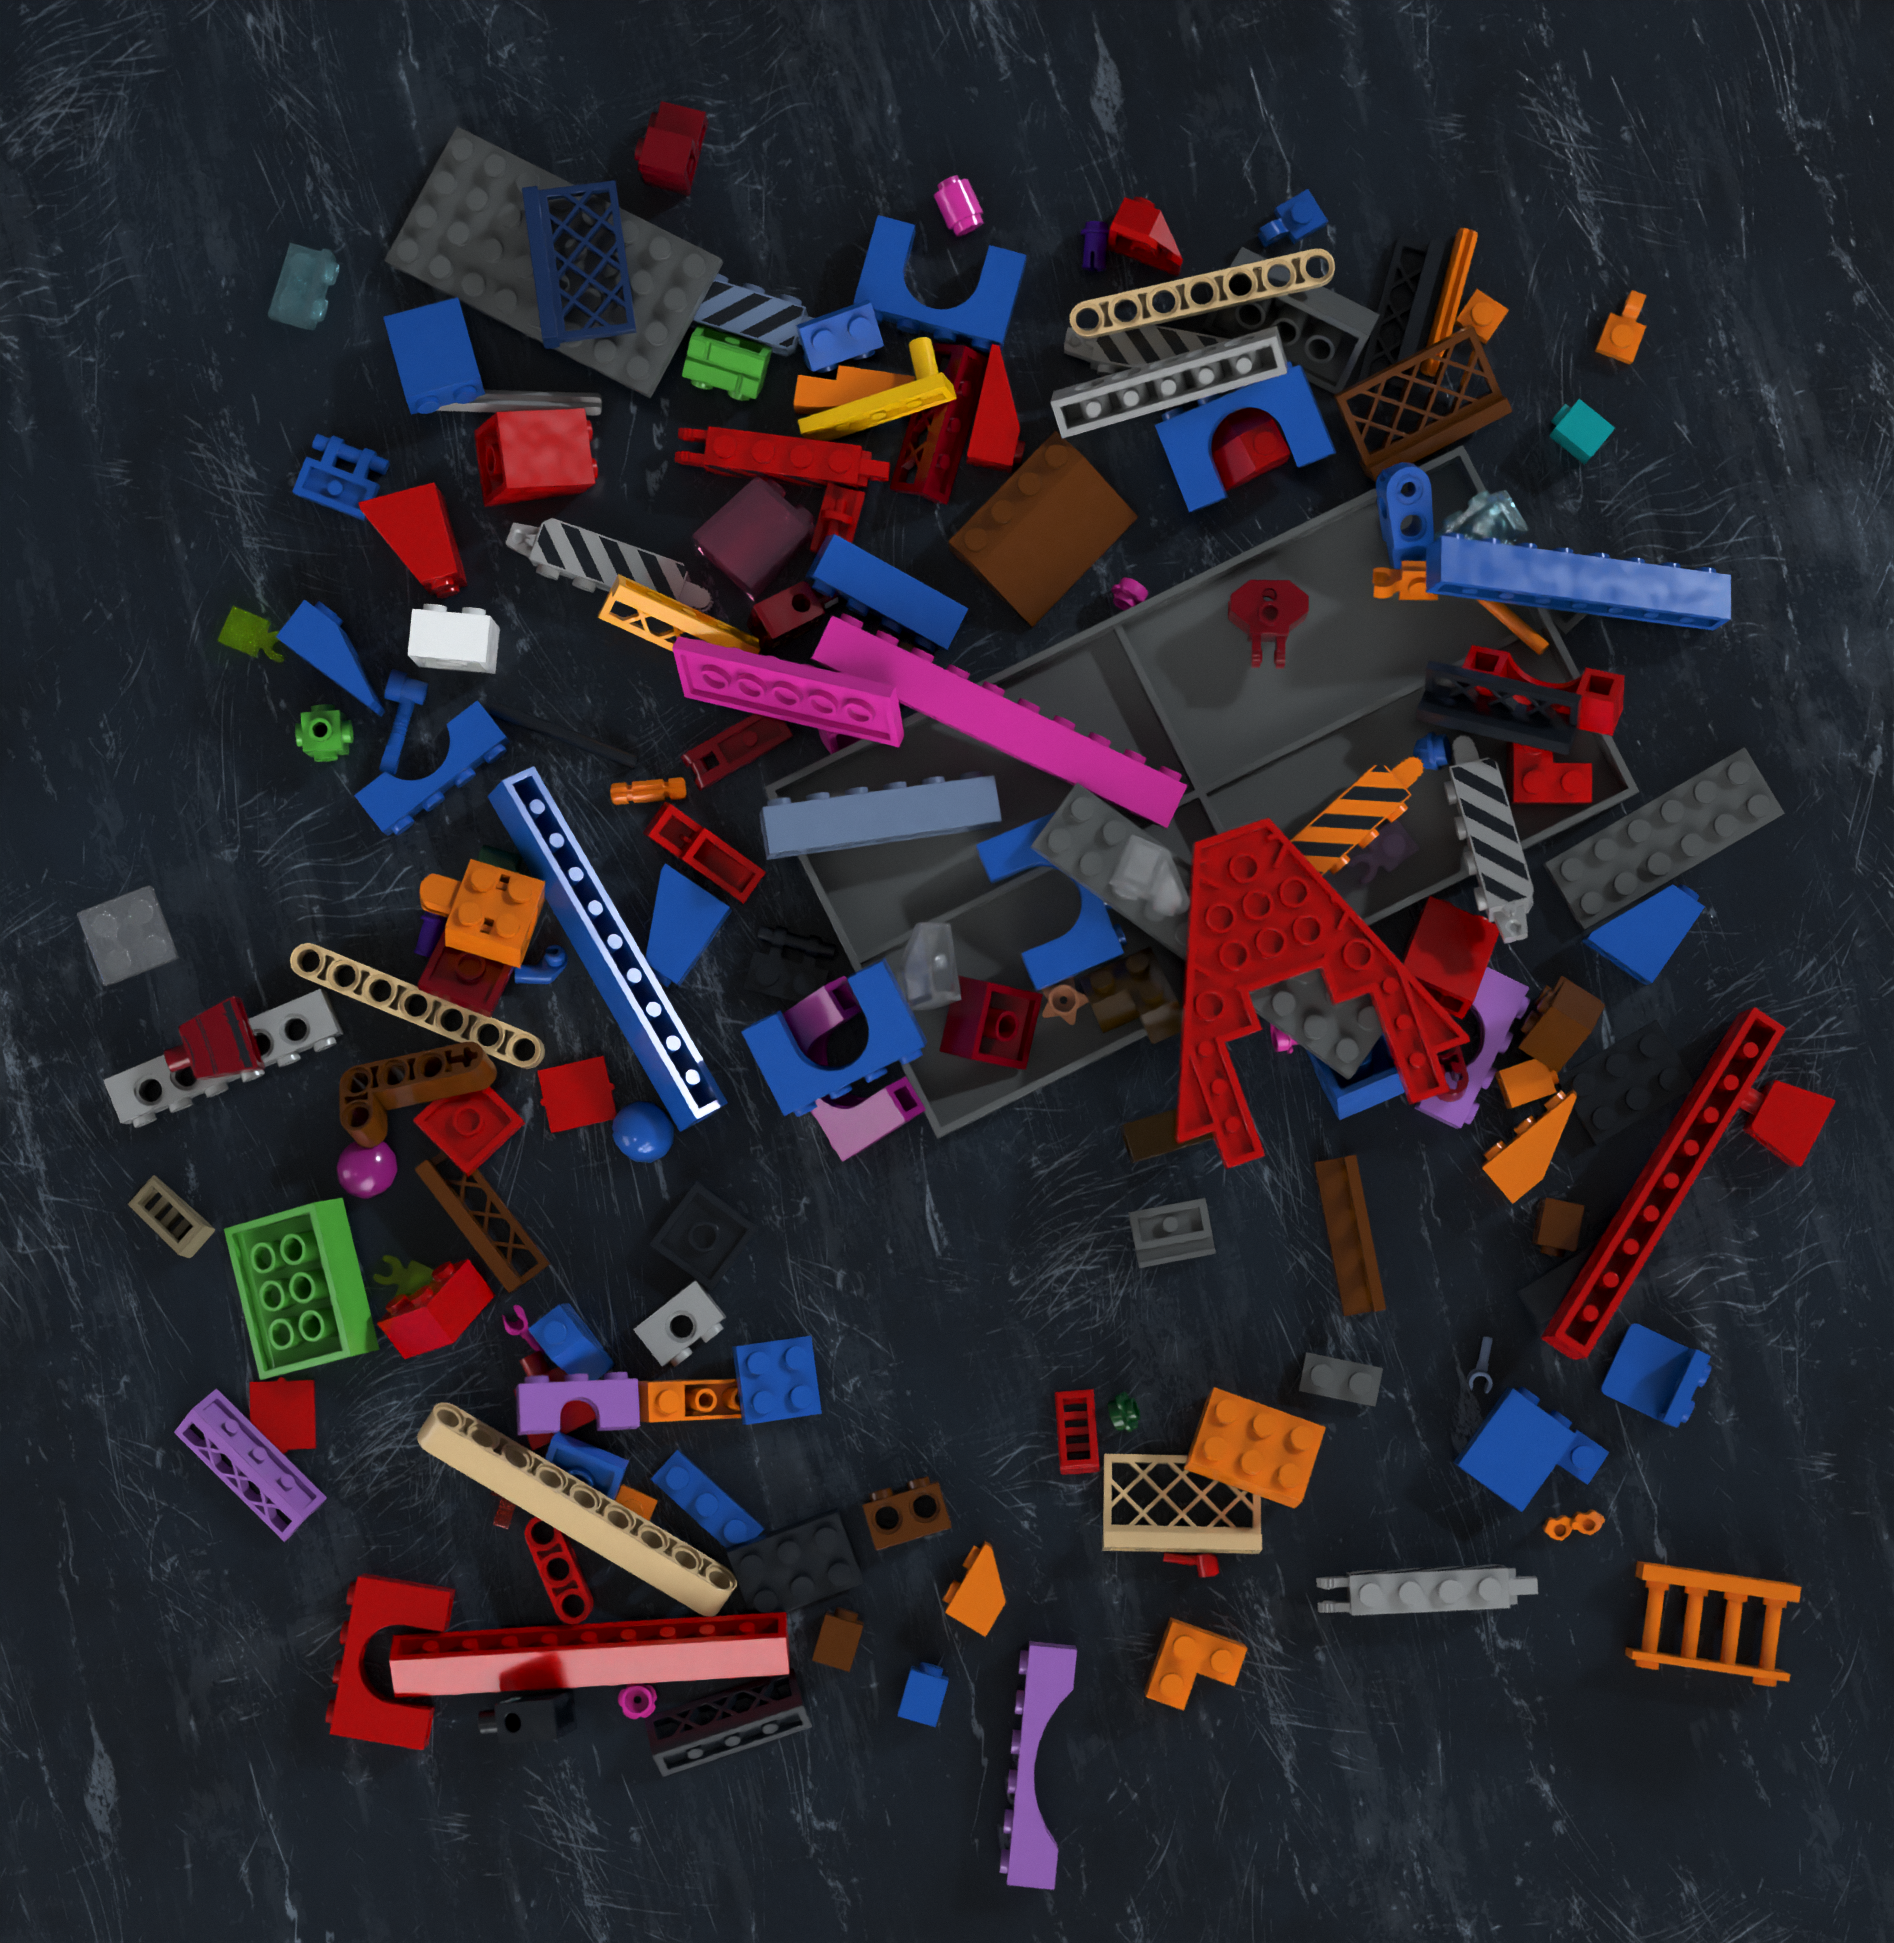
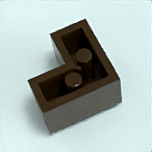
[1079,946,1182,1045]

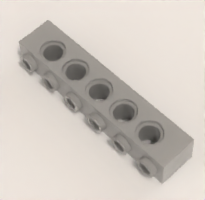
[1051,326,1288,439]
[103,989,344,1128]

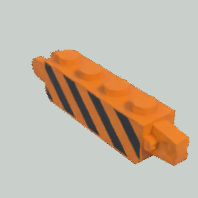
[1290,756,1425,875]

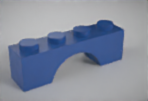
[354,700,510,836]

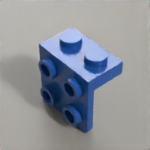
[1600,1324,1711,1428]

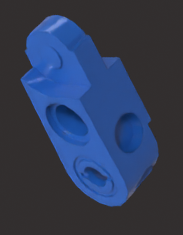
[1376,462,1434,569]

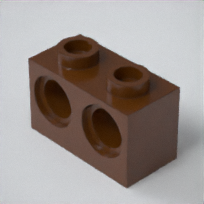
[862,1476,952,1551]

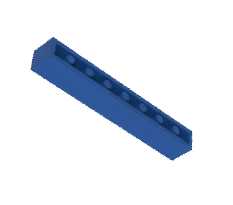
[1426,533,1731,631]

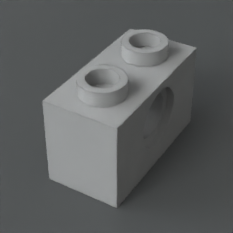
[633,1280,726,1367]

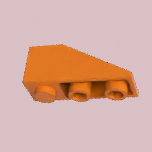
[1482,1089,1577,1204]
[638,1378,742,1422]

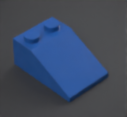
[276,599,386,717]
[1306,993,1405,1120]

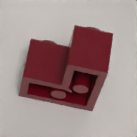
[634,101,708,196]

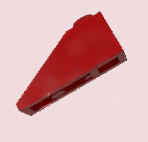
[966,344,1026,473]

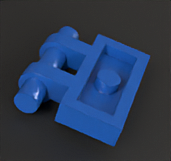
[292,434,390,522]

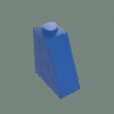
[645,863,732,988]
[1581,884,1705,986]
[528,1303,617,1381]

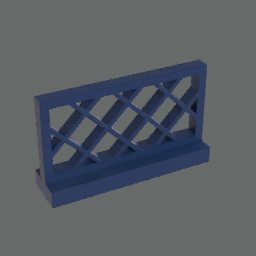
[522,180,637,349]

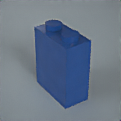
[383,297,485,414]
[1453,1386,1577,1512]

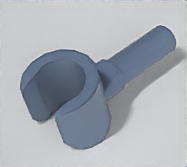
[1467,1337,1493,1393]

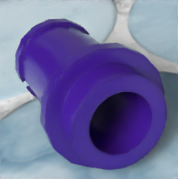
[1081,221,1109,272]
[413,911,448,958]

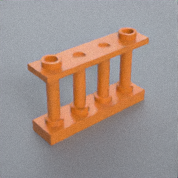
[1625,1561,1801,1687]

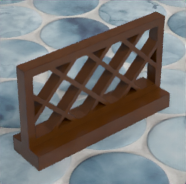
[1333,325,1513,482]

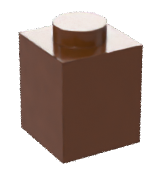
[1531,1198,1585,1258]
[812,1607,864,1672]

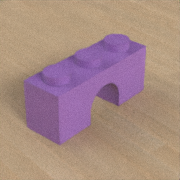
[516,1372,640,1435]

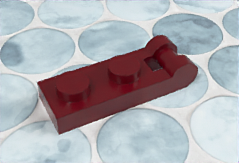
[681,714,794,791]

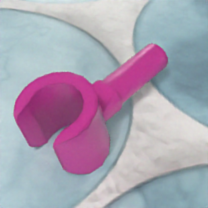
[502,1305,546,1355]

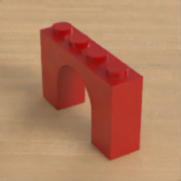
[326,1573,456,1750]

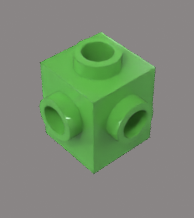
[295,705,353,762]

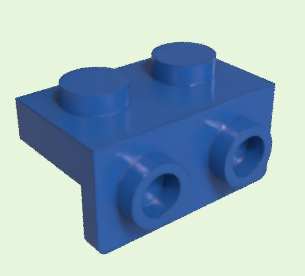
[796,299,884,373]

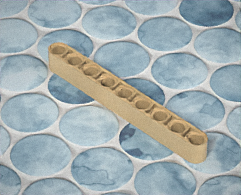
[417,1402,737,1616]

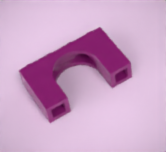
[783,976,926,1162]

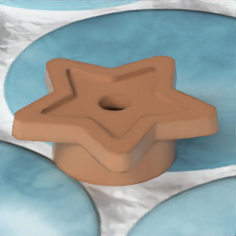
[1042,977,1088,1025]

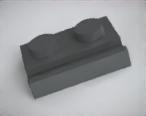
[1128,1198,1216,1268]

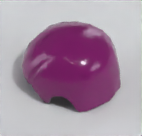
[336,1141,398,1199]

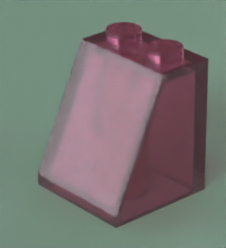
[692,475,815,601]

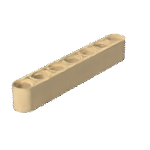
[1070,249,1335,339]
[290,943,545,1069]

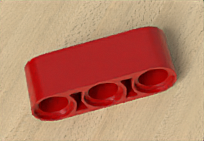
[524,1517,594,1625]

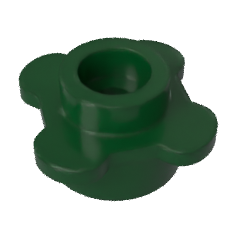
[1108,1392,1141,1432]

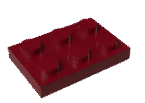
[418,929,514,1018]

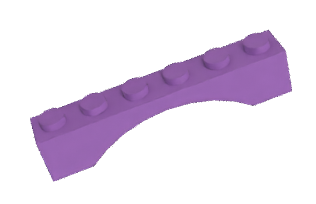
[1000,1641,1077,1890]

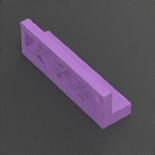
[174,1388,327,1542]

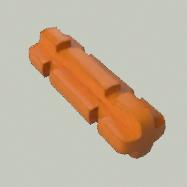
[610,777,687,805]

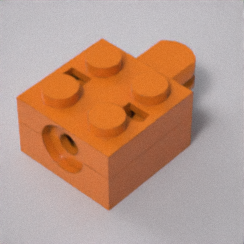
[419,859,545,968]

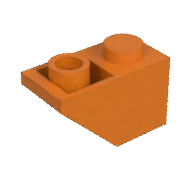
[942,1541,1006,1637]

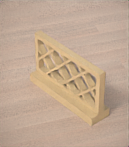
[1102,1454,1262,1554]

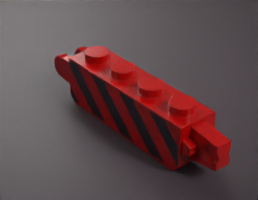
[674,426,890,491]

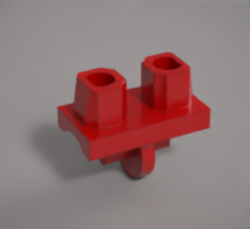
[810,483,865,553]

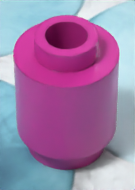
[933,175,984,236]

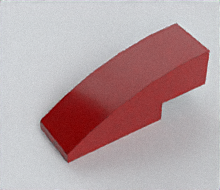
[643,802,766,904]

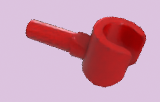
[1163,1552,1219,1577]

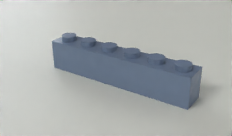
[759,771,1002,860]

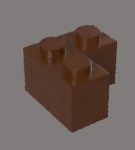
[1518,976,1605,1073]

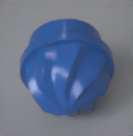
[1413,732,1452,771]

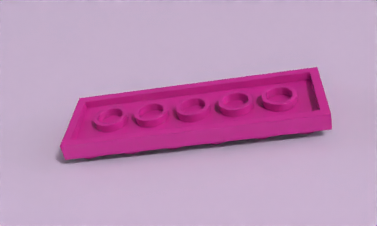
[672,636,905,747]

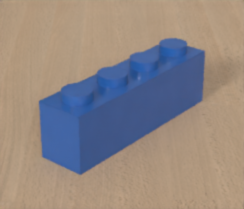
[805,534,968,653]

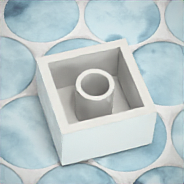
[408,604,500,674]

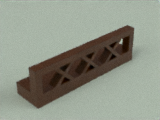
[415,1151,550,1293]
[1313,1155,1386,1316]

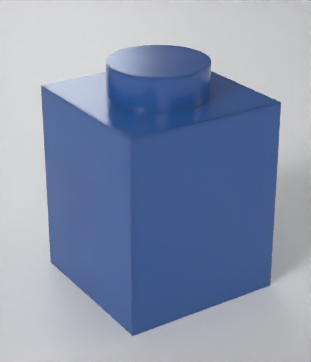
[897,1662,949,1727]

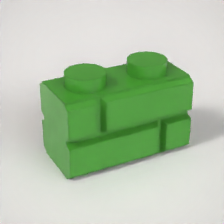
[682,325,772,401]

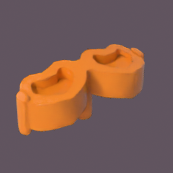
[1542,1509,1605,1541]

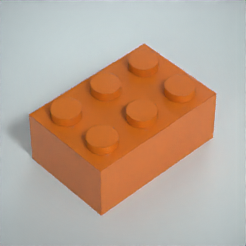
[1183,1387,1326,1509]

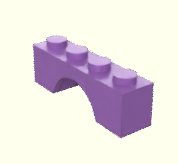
[1415,967,1530,1129]

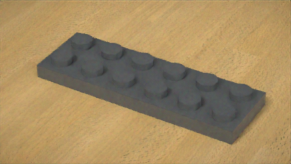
[1543,747,1785,931]

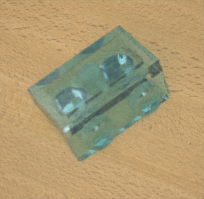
[268,243,339,331]
[1434,490,1529,545]

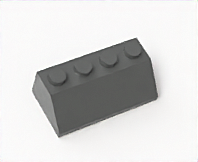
[1202,247,1380,394]

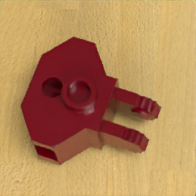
[1228,580,1309,669]

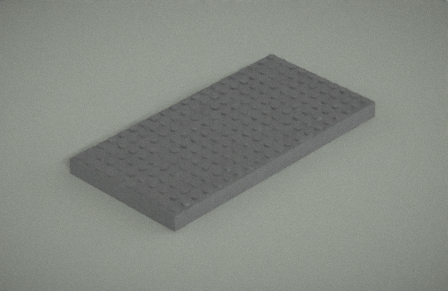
[765,445,1640,1139]

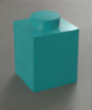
[1549,399,1615,465]

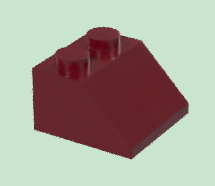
[939,975,1043,1070]

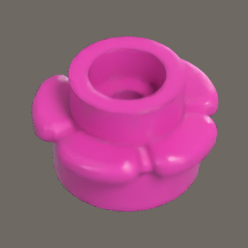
[1111,578,1148,611]
[1270,1023,1298,1054]
[618,1683,657,1719]

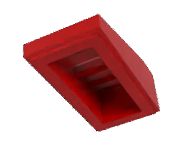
[1055,1389,1100,1475]

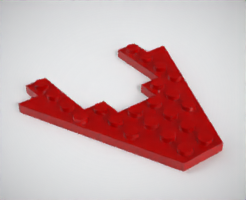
[1175,817,1470,1169]

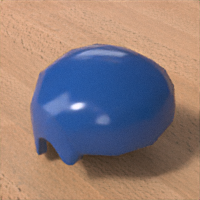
[612,1101,674,1163]

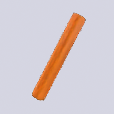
[1420,228,1478,377]

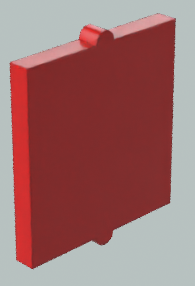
[537,1056,617,1133]
[249,1377,316,1454]

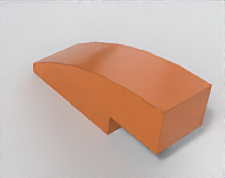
[793,365,915,415]

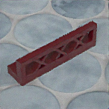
[890,343,989,505]

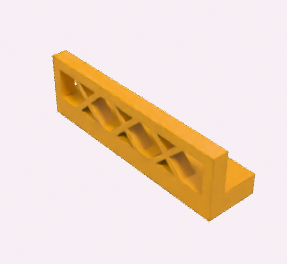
[598,574,760,654]

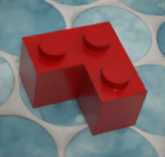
[1506,741,1592,805]
[377,1259,495,1359]

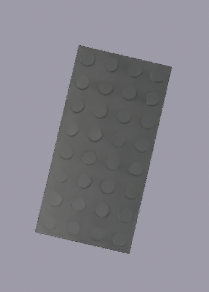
[385,127,724,398]

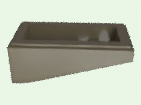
[128,1175,215,1258]

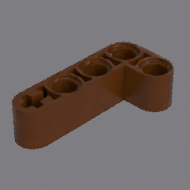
[339,1042,497,1148]

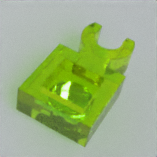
[217,606,284,662]
[373,1255,434,1296]

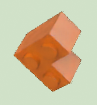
[1144,1617,1247,1710]

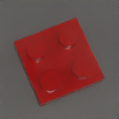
[413,1086,525,1177]

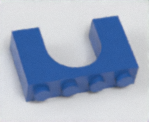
[853,215,1026,354]
[1155,361,1336,512]
[976,812,1127,992]
[741,958,928,1117]

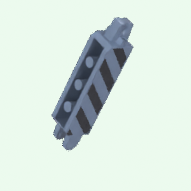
[689,274,814,357]

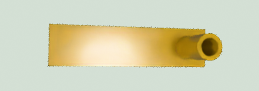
[798,337,956,441]

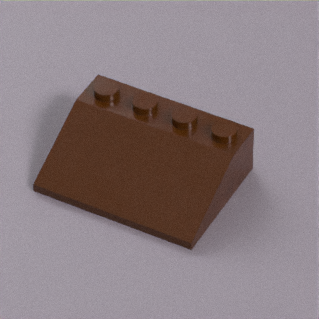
[949,430,1138,628]

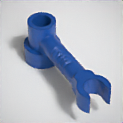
[379,669,429,775]

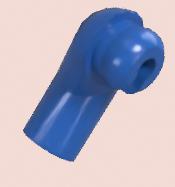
[515,944,568,984]

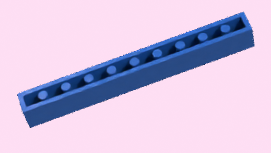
[487,766,728,1132]

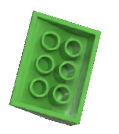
[224,1198,379,1380]

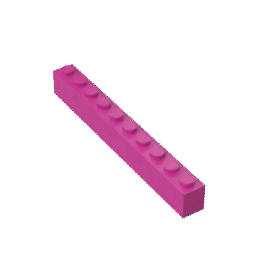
[812,613,1188,829]

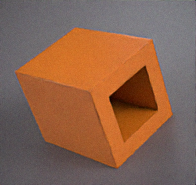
[1495,1058,1559,1109]

